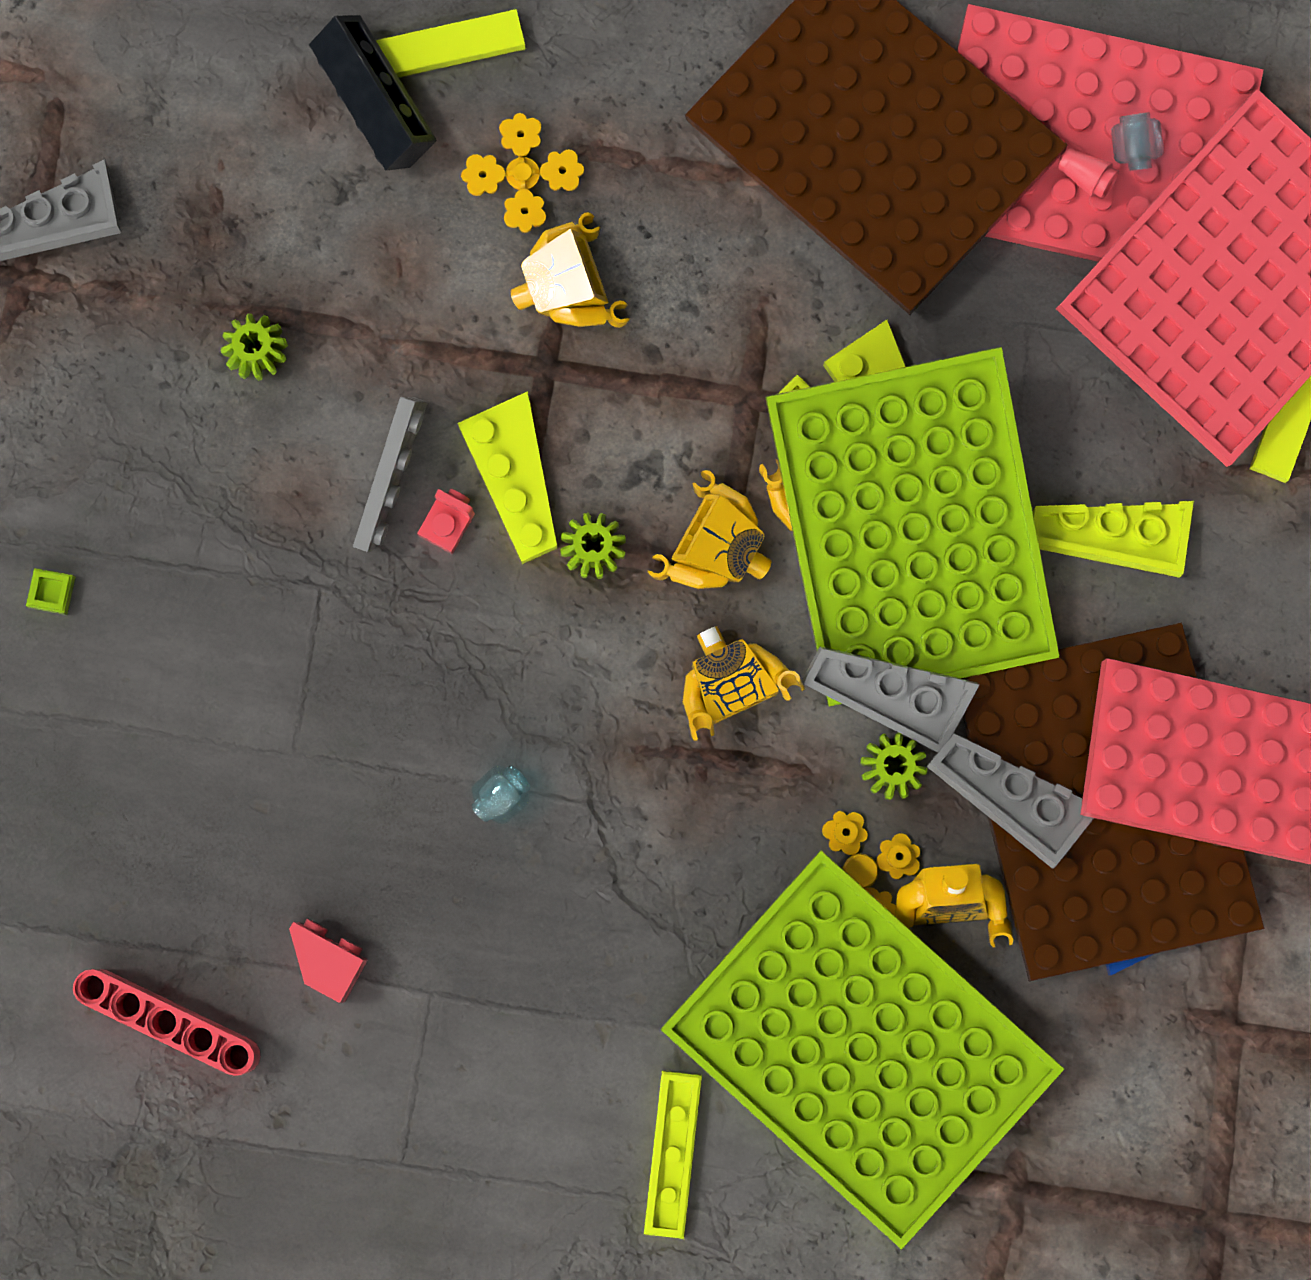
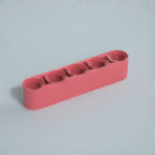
[73,969,261,1076]

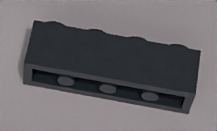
[309,15,437,171]

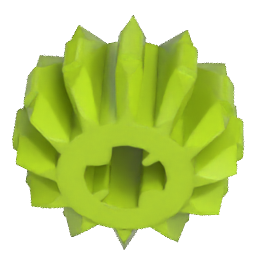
[221,314,288,380]
[560,513,626,579]
[860,733,928,800]

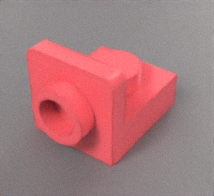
[417,489,475,554]

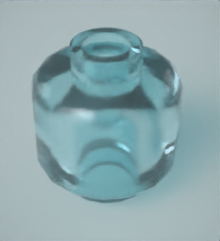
[1111,112,1164,171]
[471,765,531,824]

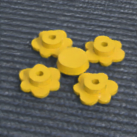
[461,113,584,233]
[822,811,920,916]

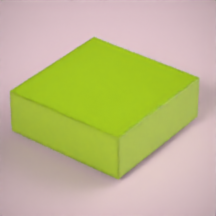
[26,568,76,615]

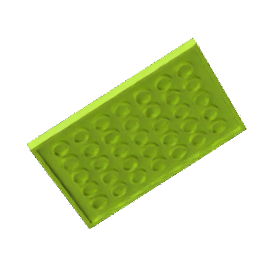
[765,347,1059,707]
[660,850,1064,1250]

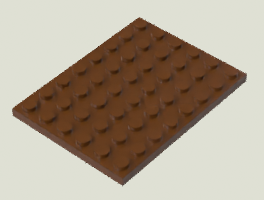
[685,0,1067,315]
[961,622,1265,982]

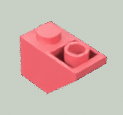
[289,919,368,1003]

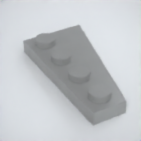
[0,159,121,261]
[353,397,428,552]
[802,646,979,752]
[927,734,1094,869]

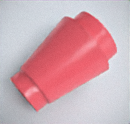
[1058,148,1119,199]

